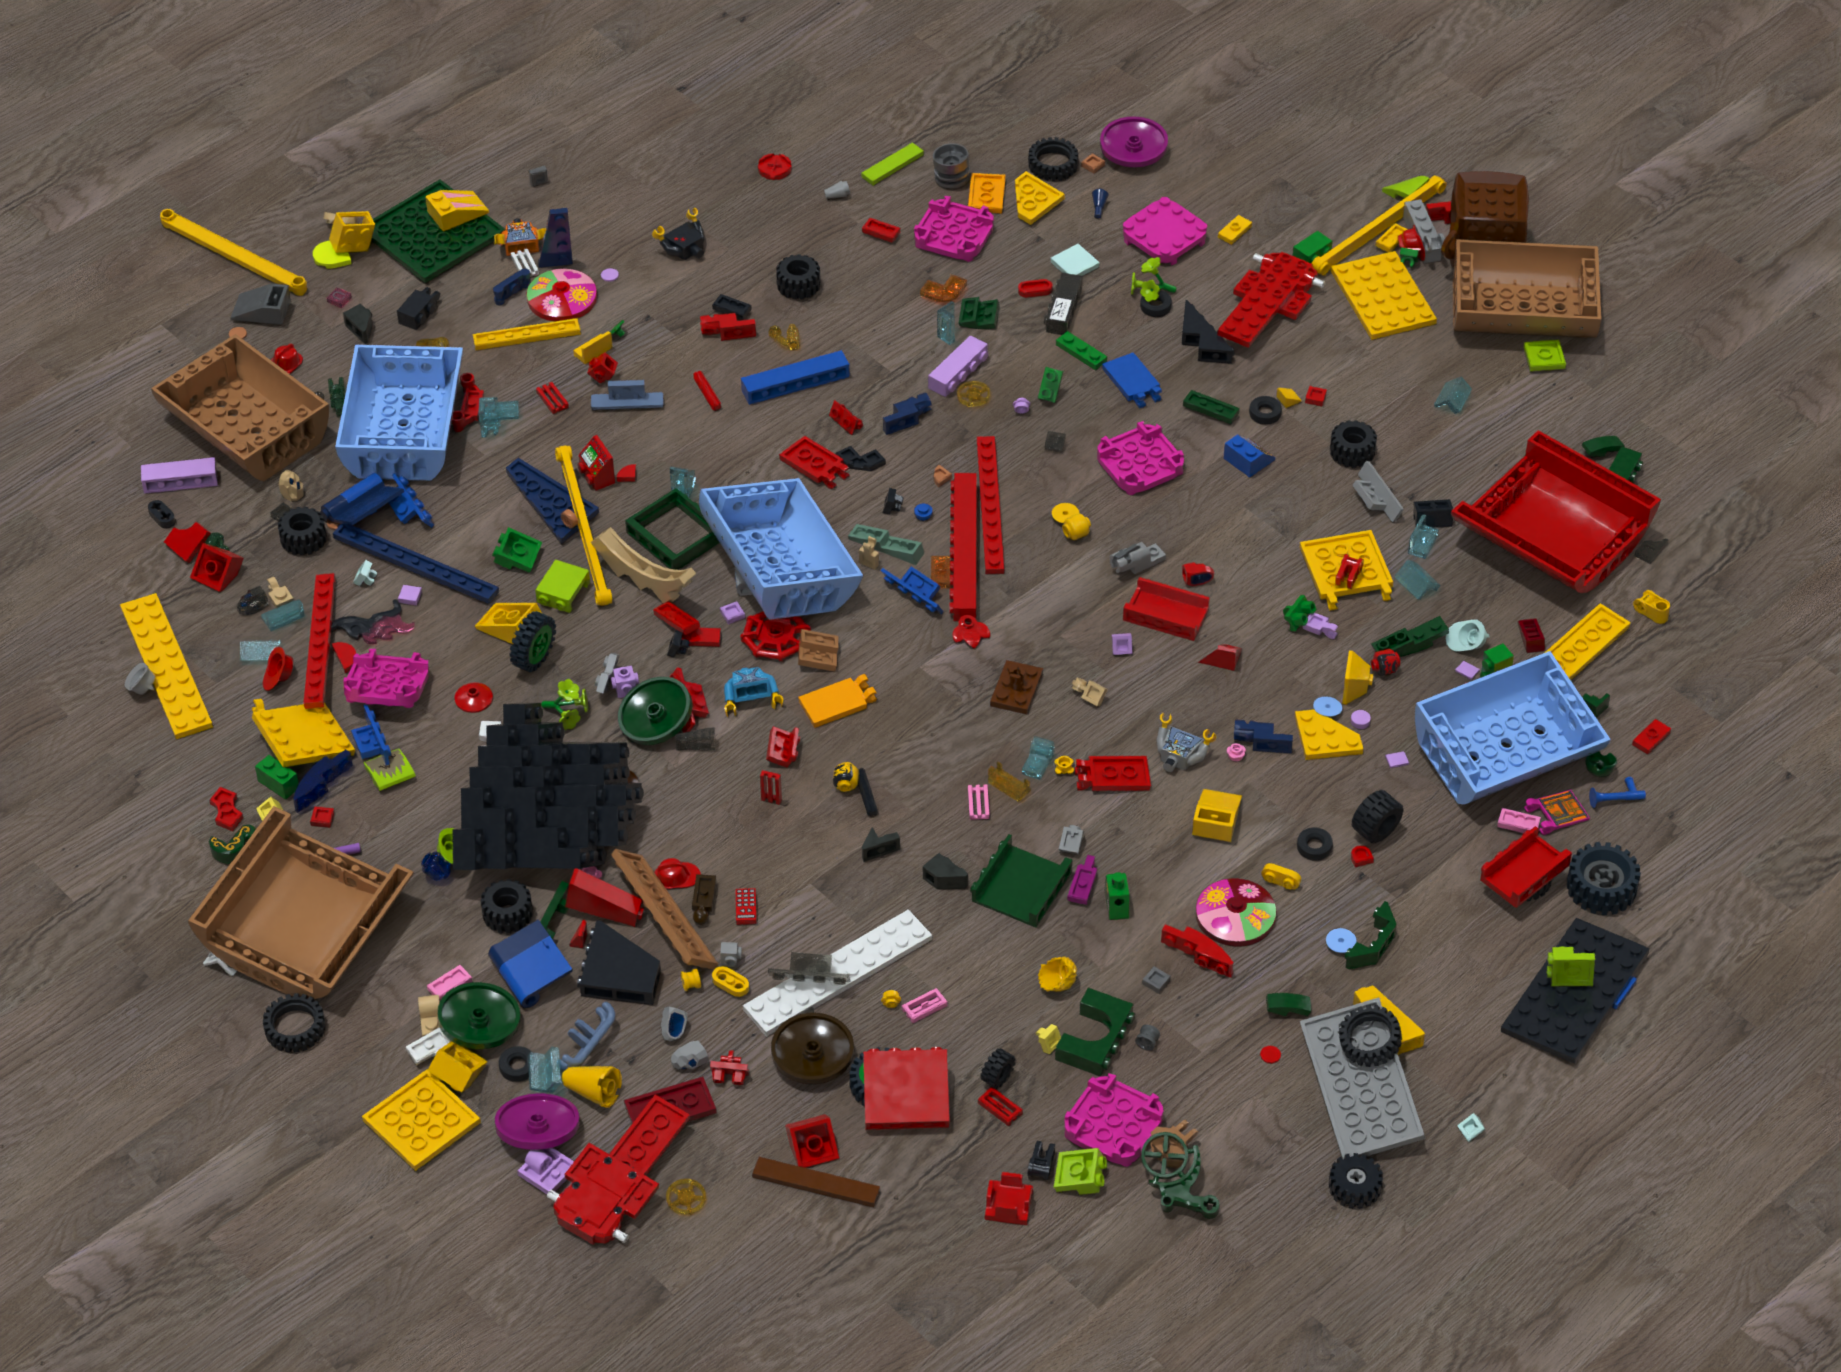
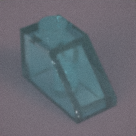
[670,467,696,498]

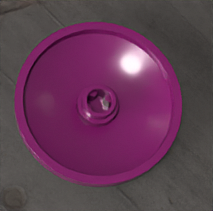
[1100,116,1168,167]
[495,1093,579,1150]

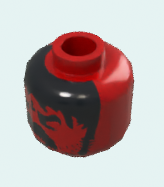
[1370,649,1401,676]

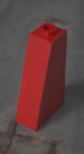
[565,868,644,927]

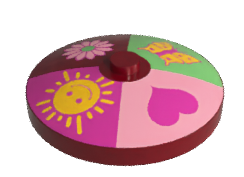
[1196,878,1276,947]

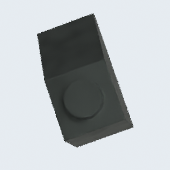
[343,303,372,344]

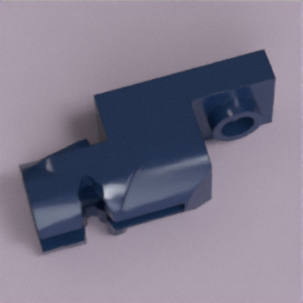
[883,392,932,435]
[1234,719,1293,753]

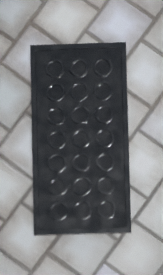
[1501,918,1649,1064]

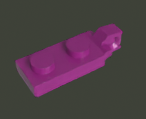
[1067,855,1097,905]

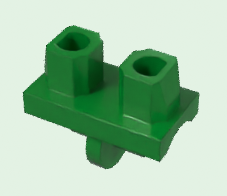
[1038,367,1064,403]
[1283,595,1317,631]

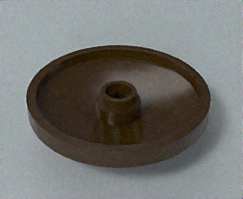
[771,1013,854,1085]

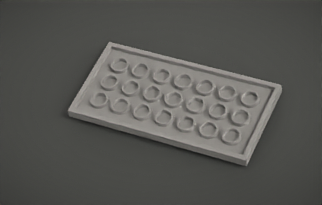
[1300,998,1425,1159]

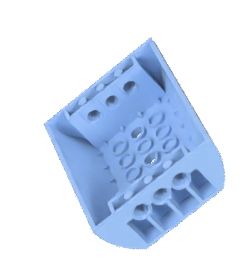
[335,345,463,481]
[699,478,863,620]
[1415,651,1611,804]

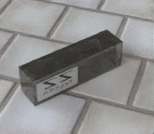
[1044,273,1083,335]

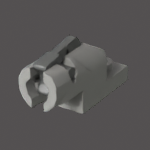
[1109,542,1166,574]

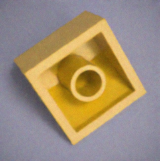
[428,1041,488,1092]

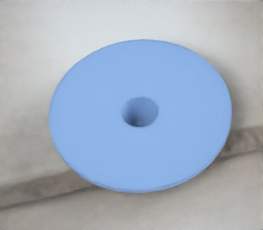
[1313,697,1342,717]
[1326,928,1356,953]

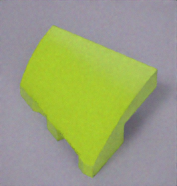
[1382,176,1430,198]

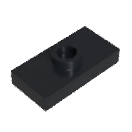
[712,294,752,320]

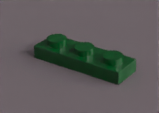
[1183,390,1240,424]

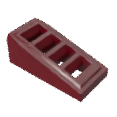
[1518,618,1545,653]

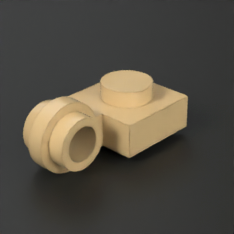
[1072,677,1108,706]

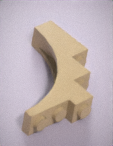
[591,527,696,603]

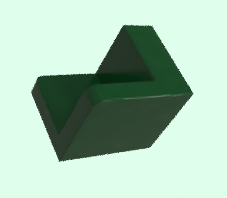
[1582,693,1610,718]

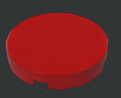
[758,153,792,180]

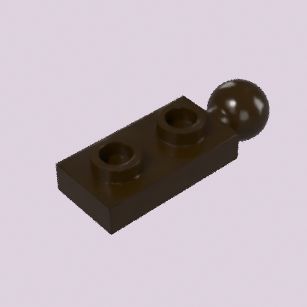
[692,874,717,925]

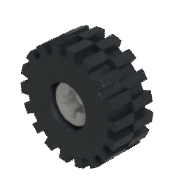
[1328,1153,1383,1209]

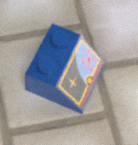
[1224,434,1275,478]

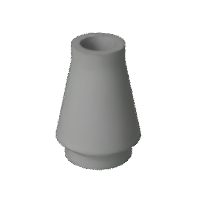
[824,180,850,199]

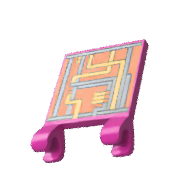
[1524,790,1590,835]

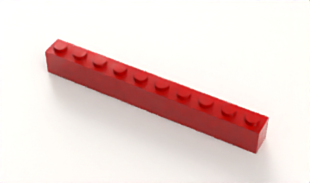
[950,473,977,621]

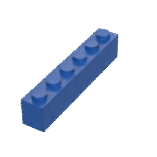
[741,350,850,405]

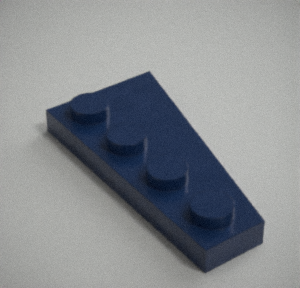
[538,208,573,268]

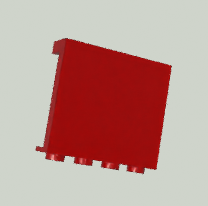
[863,1047,949,1130]

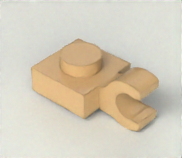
[859,536,879,570]
[267,577,294,610]

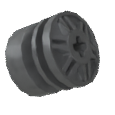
[933,143,970,189]

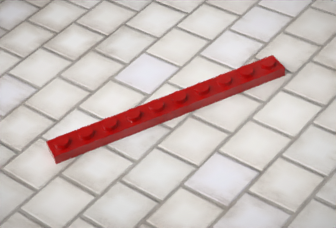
[977,436,1004,574]
[303,573,336,709]

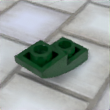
[1582,436,1625,457]
[1266,993,1311,1017]

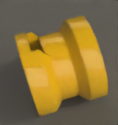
[680,968,701,991]

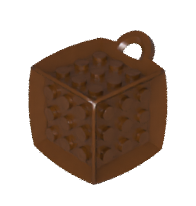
[1441,171,1529,268]

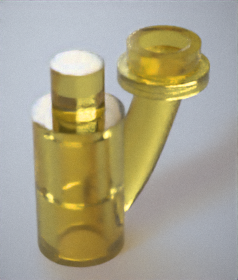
[768,324,800,350]

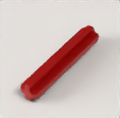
[693,371,721,411]

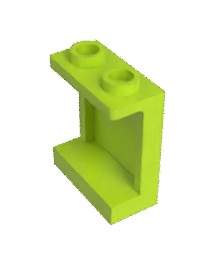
[535,560,590,613]

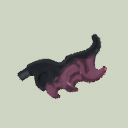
[331,599,415,644]

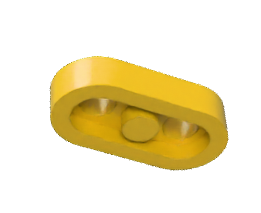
[1261,863,1302,890]
[712,966,749,997]

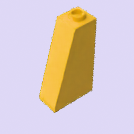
[1353,985,1425,1055]

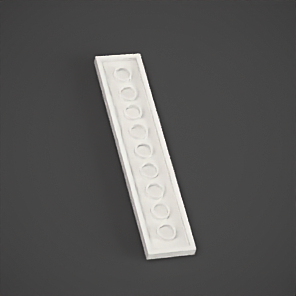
[743,910,932,1037]

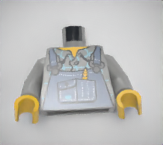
[1156,713,1217,772]

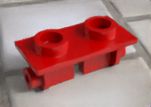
[829,400,863,435]

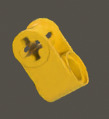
[1633,590,1670,624]

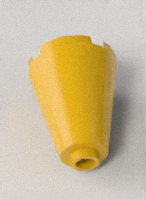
[562,1066,622,1108]

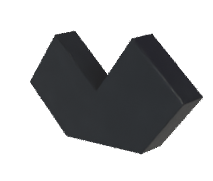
[835,446,886,472]

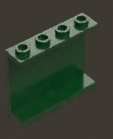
[970,834,1073,928]

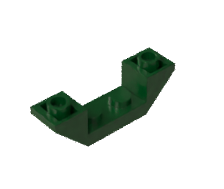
[1345,901,1397,970]

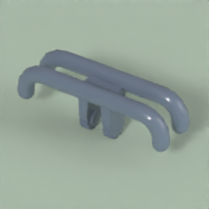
[556,1002,615,1071]

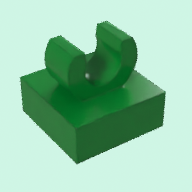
[1400,247,1419,268]

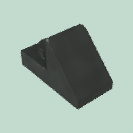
[862,827,900,862]

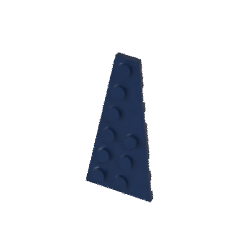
[506,458,599,544]

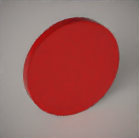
[1260,1046,1281,1064]

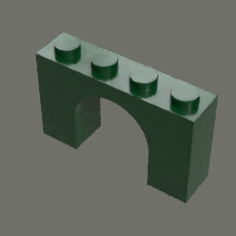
[1055,988,1135,1077]

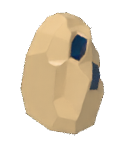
[279,470,303,502]

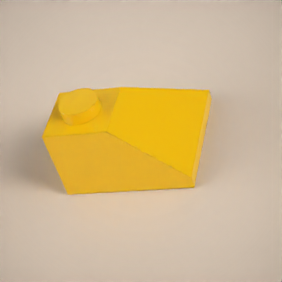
[1342,650,1373,705]

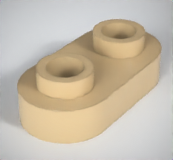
[323,212,358,224]

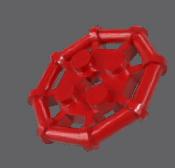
[740,611,811,661]

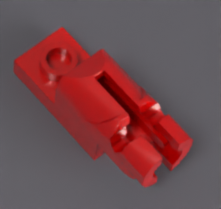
[700,313,756,341]

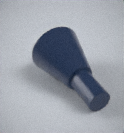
[1092,188,1109,219]

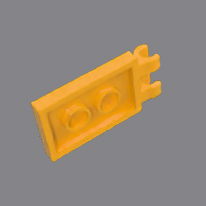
[798,674,877,728]

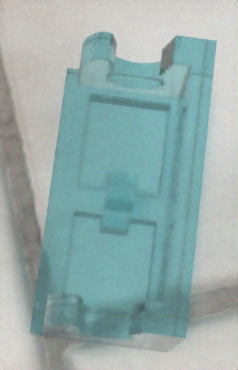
[478,397,500,438]

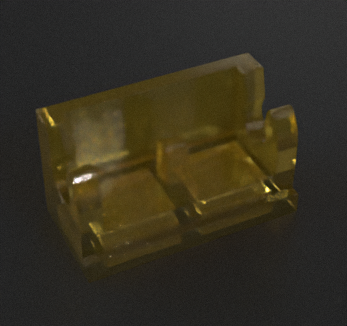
[988,762,1031,802]

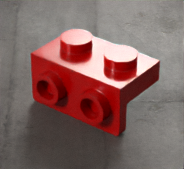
[766,726,800,768]

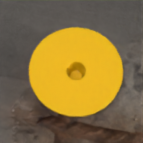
[1052,503,1079,523]

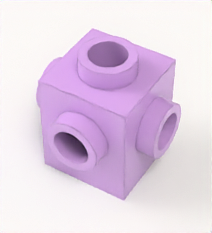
[610,666,639,698]

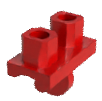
[710,1050,749,1085]

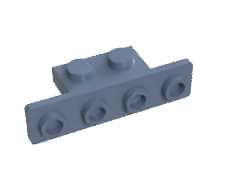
[591,380,663,410]

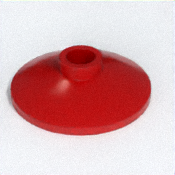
[454,682,493,713]

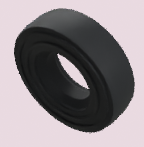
[1140,290,1172,317]
[1249,396,1282,424]
[1297,827,1333,860]
[499,1046,536,1082]

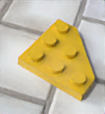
[1015,171,1065,225]
[1295,709,1363,760]

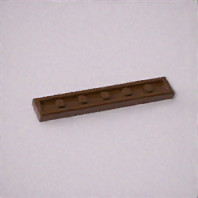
[752,1157,880,1207]

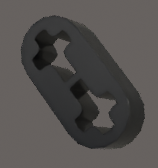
[148,500,175,529]

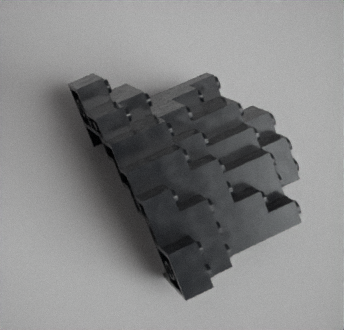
[452,703,644,870]

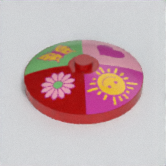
[527,269,597,322]

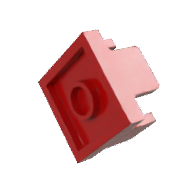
[985,1172,1033,1225]

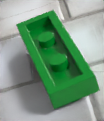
[1056,331,1107,370]

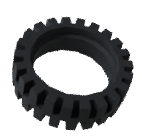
[1028,137,1079,182]
[263,993,325,1053]
[1339,1005,1402,1067]

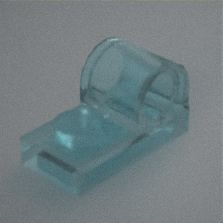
[1022,736,1055,780]

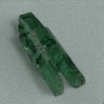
[328,377,345,417]

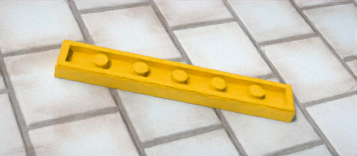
[473,318,581,350]

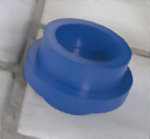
[914,504,933,521]

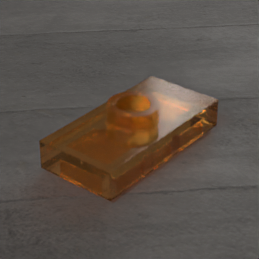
[931,556,950,588]

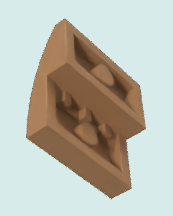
[798,629,838,672]

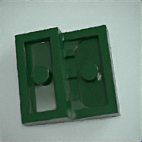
[959,297,1000,329]

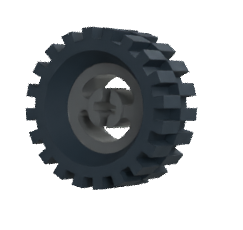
[1567,842,1641,915]

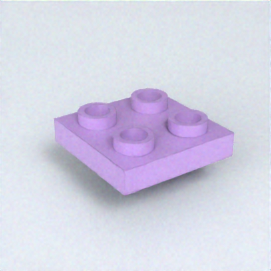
[518,1147,574,1194]

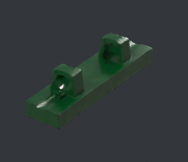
[540,881,569,940]

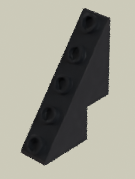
[1182,300,1235,364]

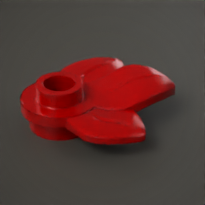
[952,615,990,649]

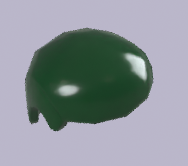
[1585,751,1617,777]

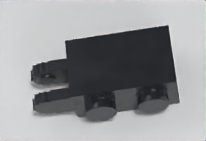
[397,287,441,330]

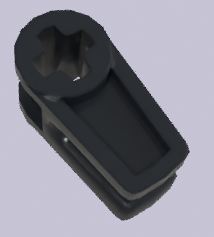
[1027,1140,1055,1180]

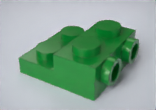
[492,527,542,573]

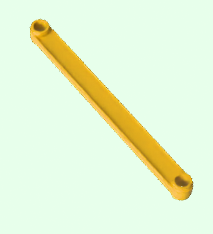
[1312,175,1447,275]
[160,209,307,296]
[555,445,612,606]

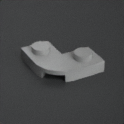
[595,653,620,693]

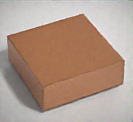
[1081,154,1105,174]

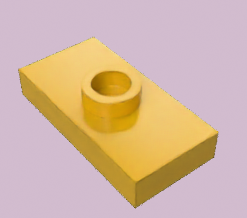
[1218,215,1252,245]
[1375,223,1407,252]

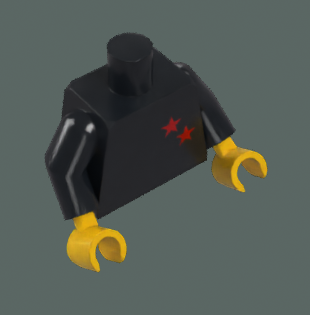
[652,207,705,260]

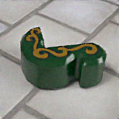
[209,824,256,864]

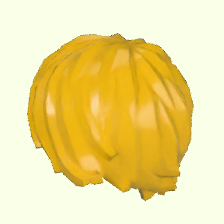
[1038,956,1077,992]

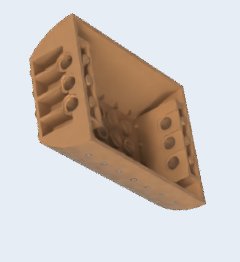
[1453,239,1601,338]

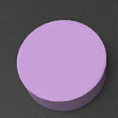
[1351,710,1371,729]

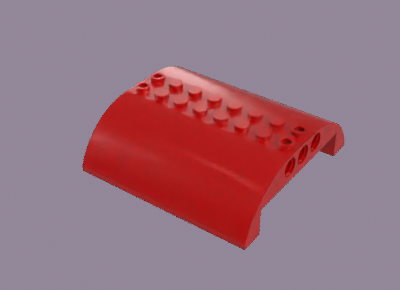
[1451,430,1661,593]

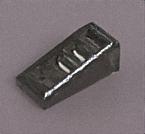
[675,727,716,750]

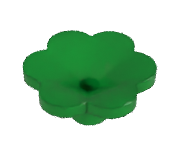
[610,320,625,337]

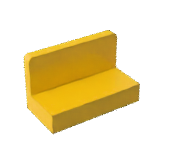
[573,331,613,364]

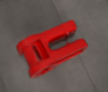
[1335,554,1364,589]

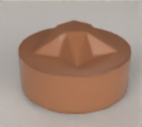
[561,509,578,528]

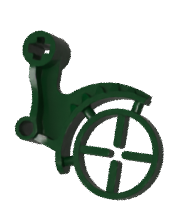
[1141,1132,1220,1219]

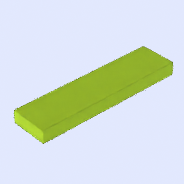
[861,143,924,185]

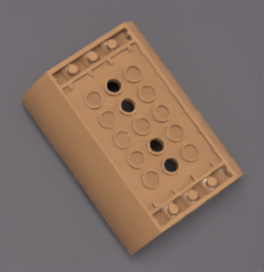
[151,334,329,481]

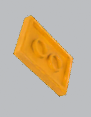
[968,173,1005,214]

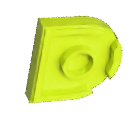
[313,241,352,269]

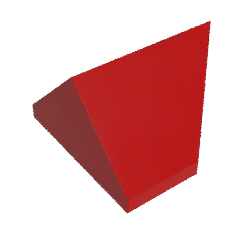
[1198,644,1242,671]

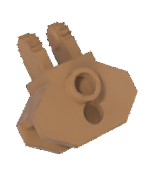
[1150,1120,1198,1168]

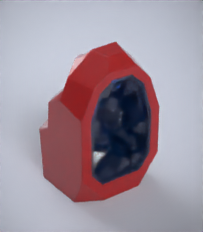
[1182,562,1215,586]

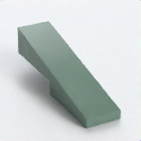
[848,524,925,565]

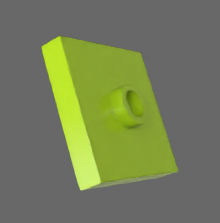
[1523,340,1566,371]

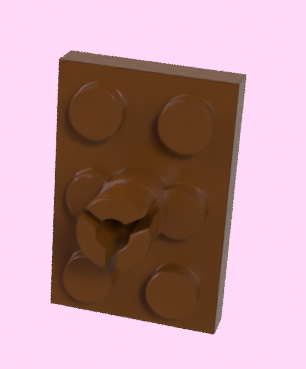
[990,660,1043,715]

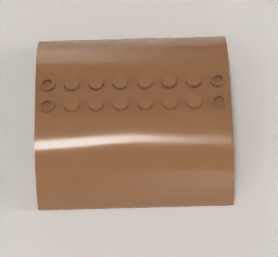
[188,806,414,999]

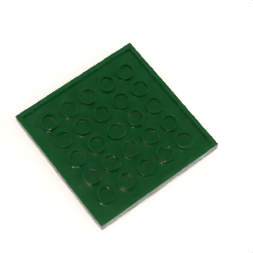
[371,179,506,283]

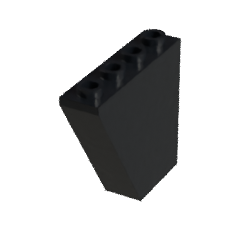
[577,920,661,1005]

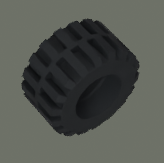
[776,254,821,299]
[1330,420,1377,468]
[278,506,327,555]
[1351,790,1404,844]
[481,879,533,934]

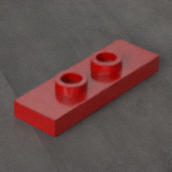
[653,601,700,635]

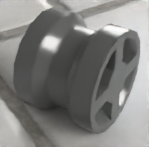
[1135,1025,1160,1051]

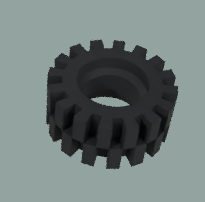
[980,1048,1016,1089]

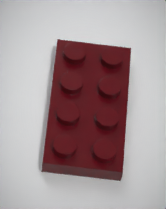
[624,1077,717,1124]

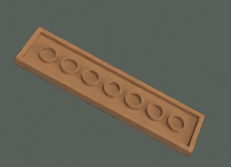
[611,849,718,970]

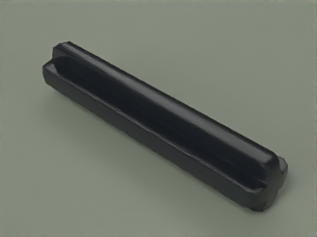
[858,768,878,817]

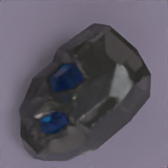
[237,586,268,615]

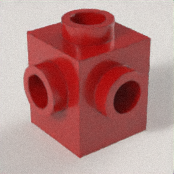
[587,352,618,384]

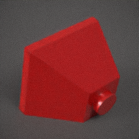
[190,543,244,592]

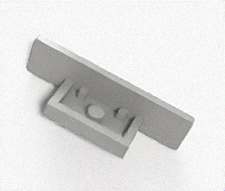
[1353,461,1403,522]

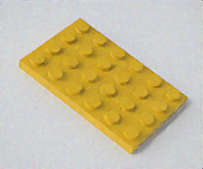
[1331,251,1437,340]

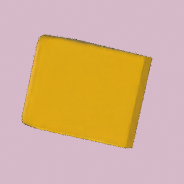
[1276,388,1301,408]

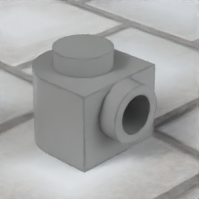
[720,942,742,967]

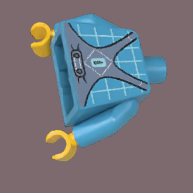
[724,667,783,717]

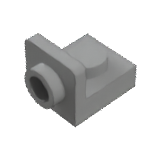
[1059,825,1084,855]

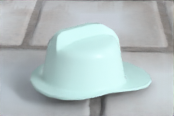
[1445,620,1489,651]

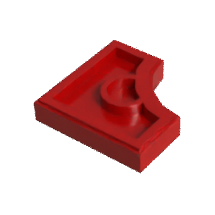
[164,522,211,563]

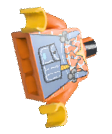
[494,218,546,256]

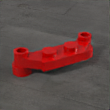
[451,373,484,432]

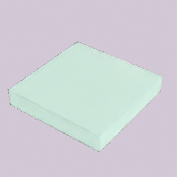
[1051,244,1100,281]

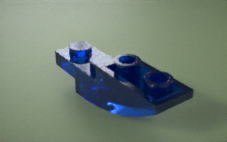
[293,749,353,813]

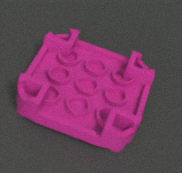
[914,196,994,262]
[1123,197,1207,266]
[1097,421,1184,495]
[343,649,429,708]
[1064,1073,1164,1167]

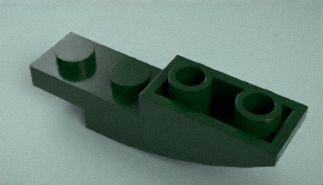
[1371,616,1449,657]

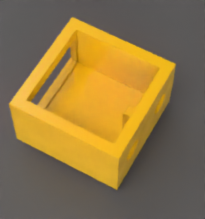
[329,211,375,253]

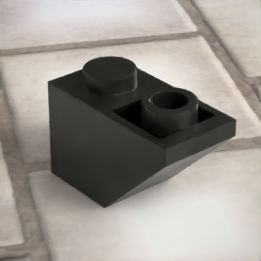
[923,853,968,889]

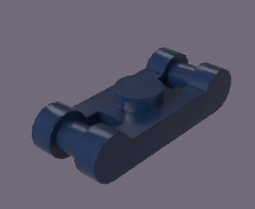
[493,268,531,305]

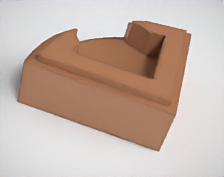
[934,465,952,487]

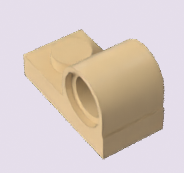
[418,995,440,1037]

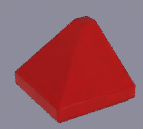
[570,920,588,948]

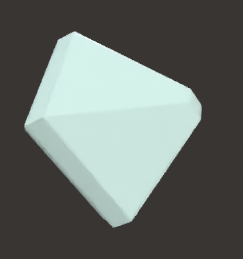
[1457,1113,1485,1142]

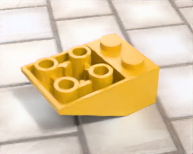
[1192,789,1242,842]

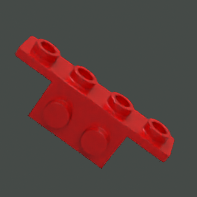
[670,667,709,735]

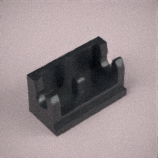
[1413,499,1453,529]

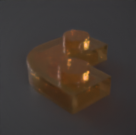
[920,275,967,302]

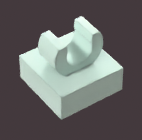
[353,560,377,586]

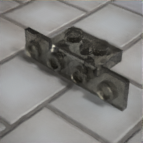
[768,952,851,985]

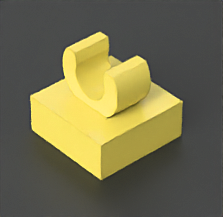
[1036,1024,1061,1054]

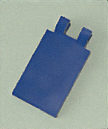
[1102,352,1162,408]

